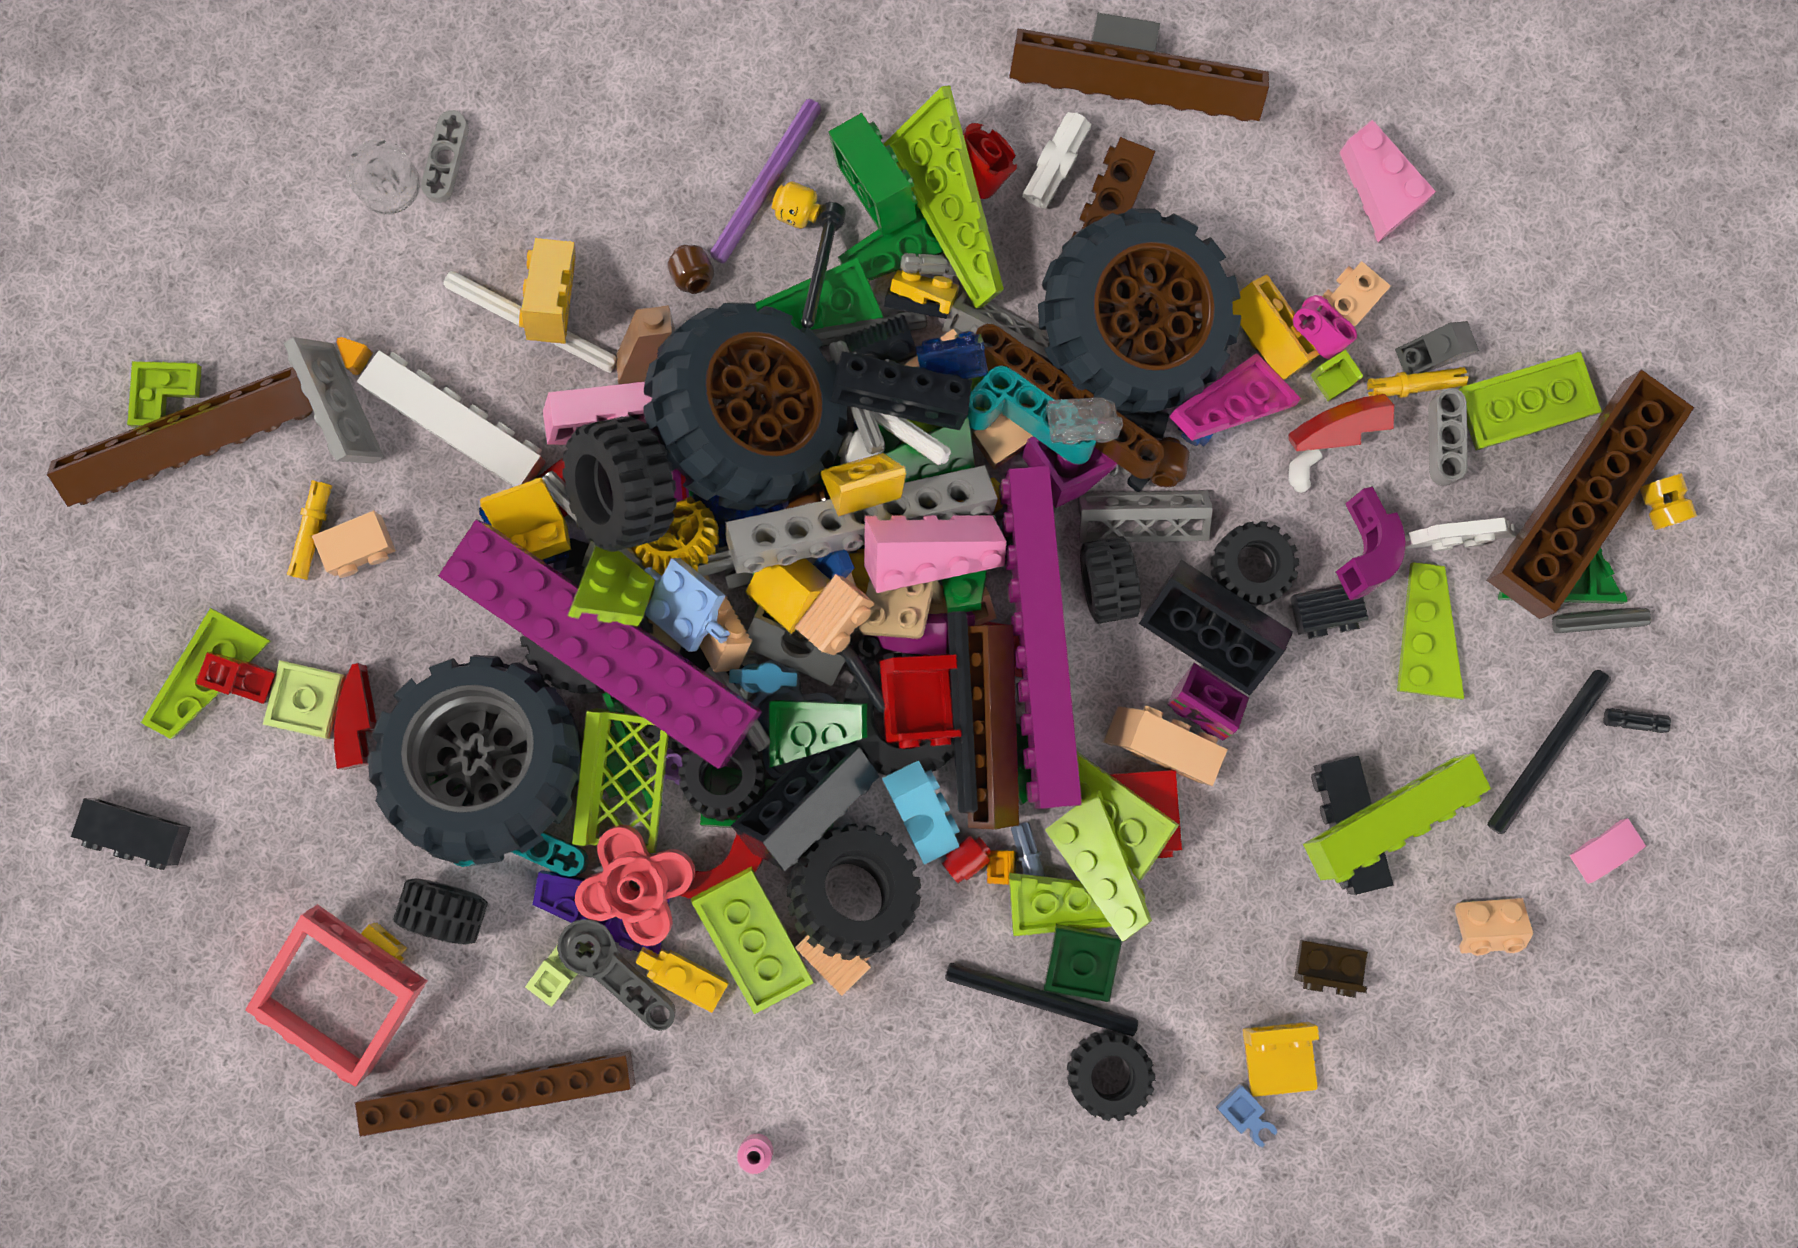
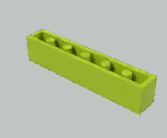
[1303,753,1491,883]

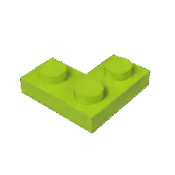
[127,361,202,428]

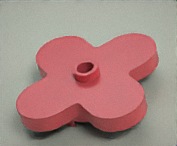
[575,825,695,946]

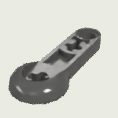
[557,919,676,1031]

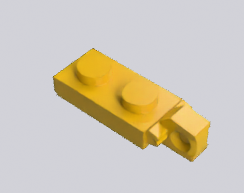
[636,947,728,1013]

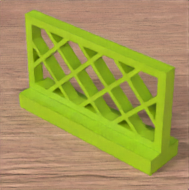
[572,708,669,853]

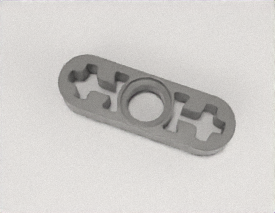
[421,110,469,203]

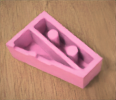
[1339,120,1436,242]

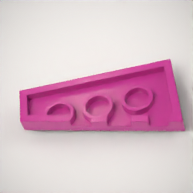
[1170,353,1301,441]

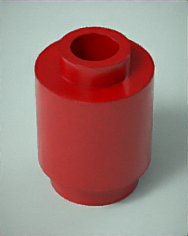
[941,836,992,884]

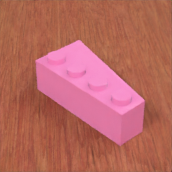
[543,382,652,445]
[864,515,1006,593]

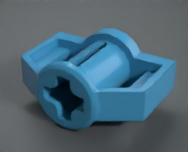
[729,663,797,693]

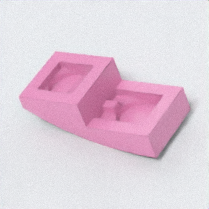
[1569,818,1646,884]

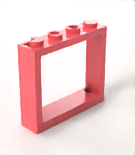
[245,904,427,1087]

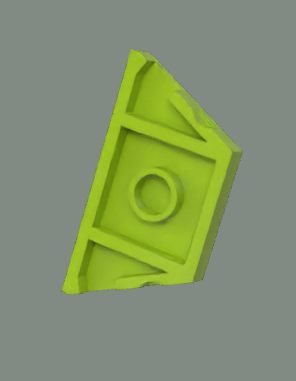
[568,545,655,626]

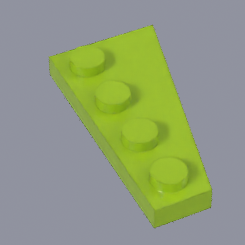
[1045,790,1152,942]

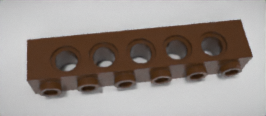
[1071,137,1156,238]

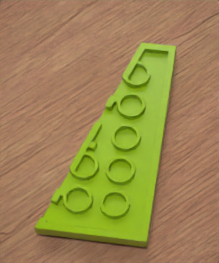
[884,85,1004,309]

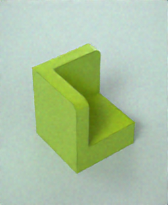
[1310,350,1363,401]

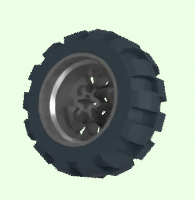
[368,655,582,865]

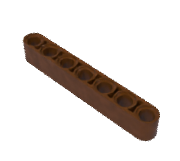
[971,324,1164,479]

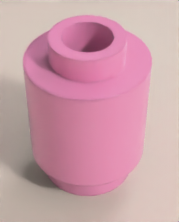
[737,1134,773,1174]

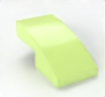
[525,941,594,1007]

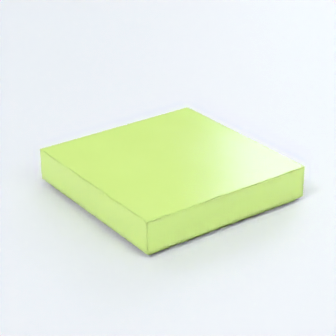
[263,660,346,739]

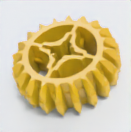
[631,496,719,576]

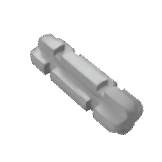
[900,253,957,276]

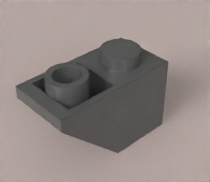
[1395,321,1479,375]

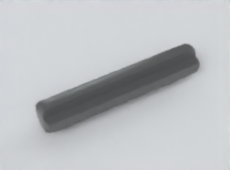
[1552,608,1651,634]

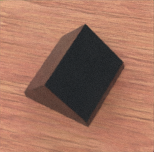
[553,538,589,572]

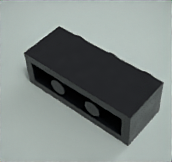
[71,798,191,870]

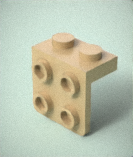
[859,579,944,639]

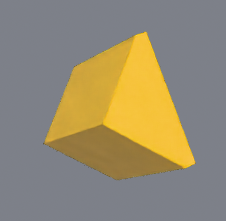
[821,453,906,516]
[746,558,830,634]

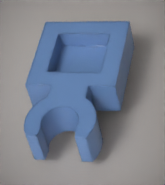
[1216,1084,1278,1147]

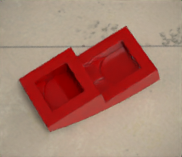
[195,652,276,704]

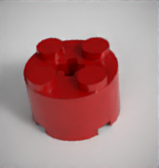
[963,123,1017,199]

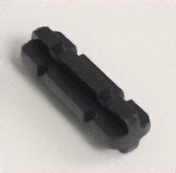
[1603,708,1671,733]

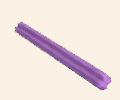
[710,98,821,264]

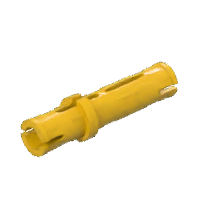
[1367,367,1468,398]
[286,480,332,580]

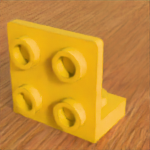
[480,478,571,560]
[1242,1022,1319,1097]

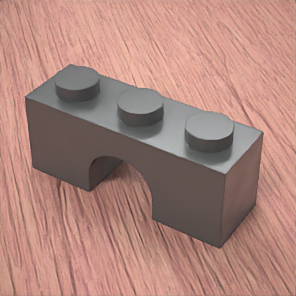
[747,605,853,686]

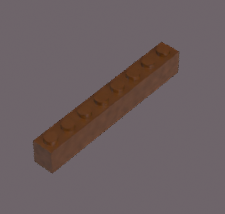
[1009,28,1269,121]
[47,367,313,507]

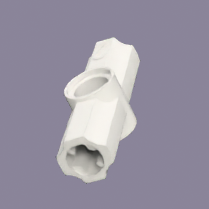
[1022,112,1092,209]

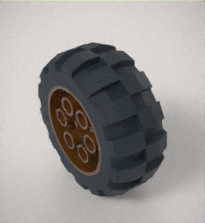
[1038,208,1241,415]
[643,302,847,511]

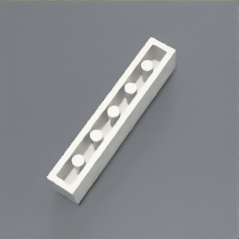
[357,350,546,487]

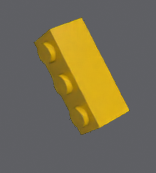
[1232,275,1320,380]

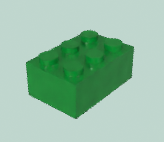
[828,113,918,237]

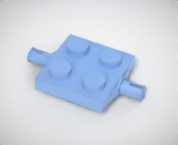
[644,558,730,652]

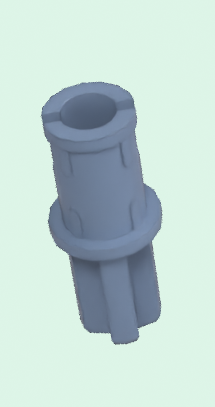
[1011,822,1045,877]

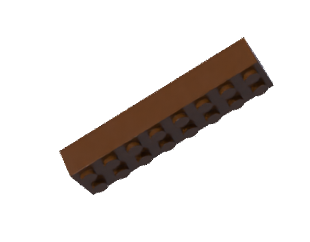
[1486,369,1695,619]

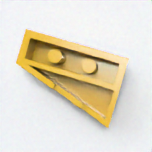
[519,238,576,344]

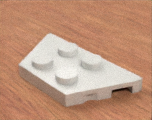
[1405,518,1516,552]

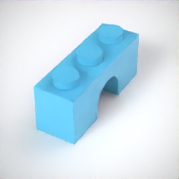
[882,760,960,865]

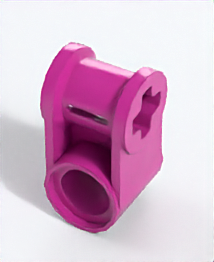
[1293,295,1357,359]

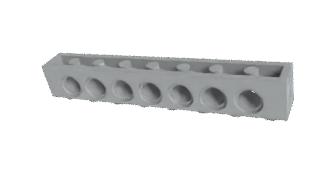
[726,465,997,574]

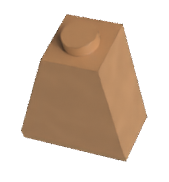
[616,305,675,384]

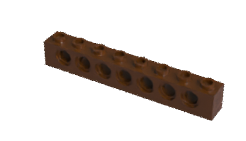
[355,1051,636,1137]

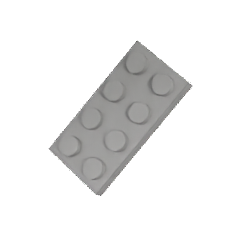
[283,337,384,464]

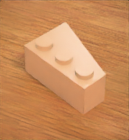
[1103,706,1228,786]

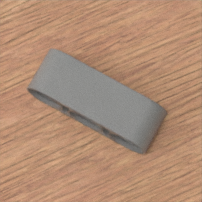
[1428,388,1467,486]

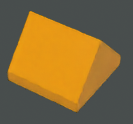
[336,337,373,375]
[987,850,1016,885]

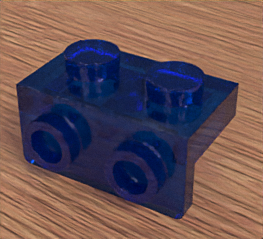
[916,332,988,379]

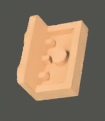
[1455,898,1533,956]

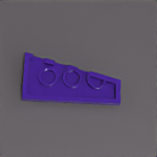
[533,870,671,955]

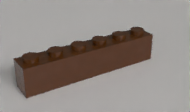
[967,625,1019,830]

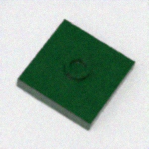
[1044,924,1122,1002]

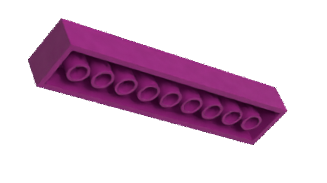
[999,466,1082,809]
[438,520,762,769]

